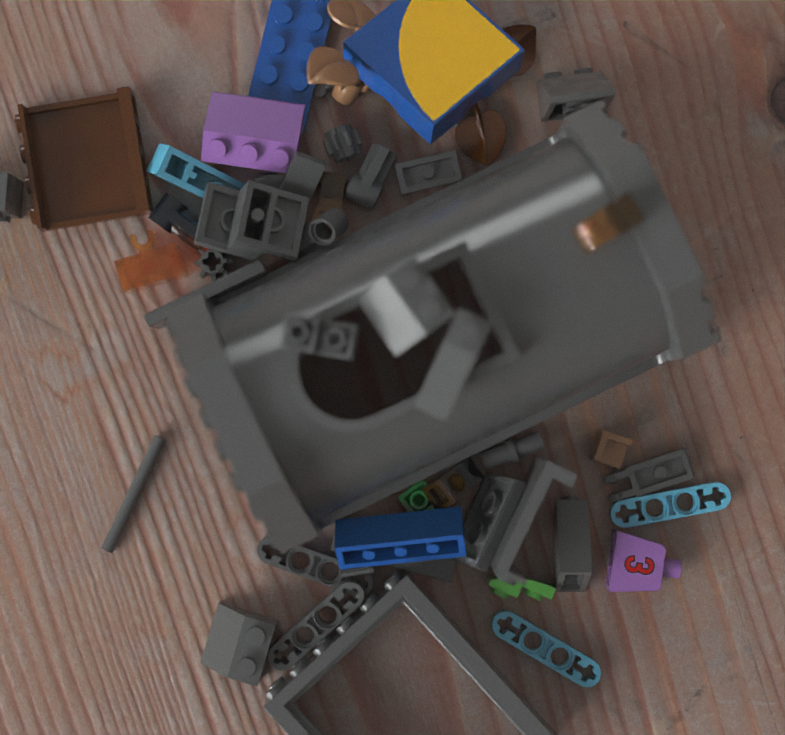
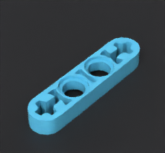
[609,482,731,528]
[491,609,601,687]

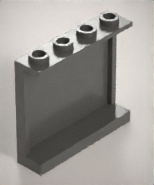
[490,456,578,586]

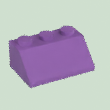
[201,91,305,173]

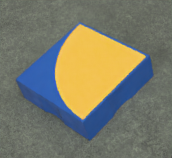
[343,0,525,145]

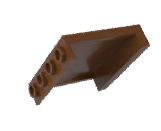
[15,86,153,232]

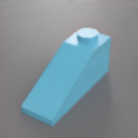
[146,143,245,199]

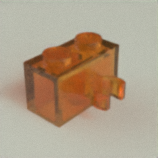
[114,229,189,294]

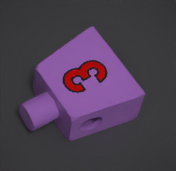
[605,529,682,592]

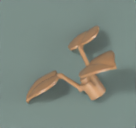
[307,0,375,106]

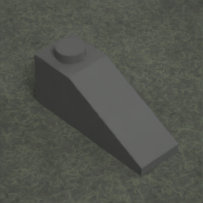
[413,308,492,421]

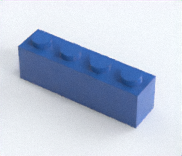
[335,507,467,569]

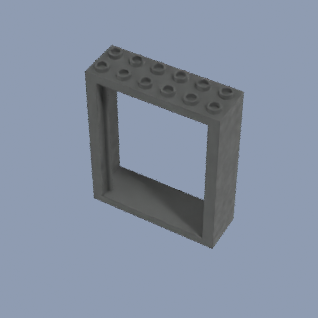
[263,570,558,735]

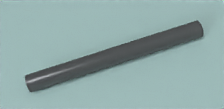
[101,435,166,553]

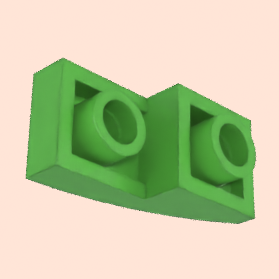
[487,575,557,601]

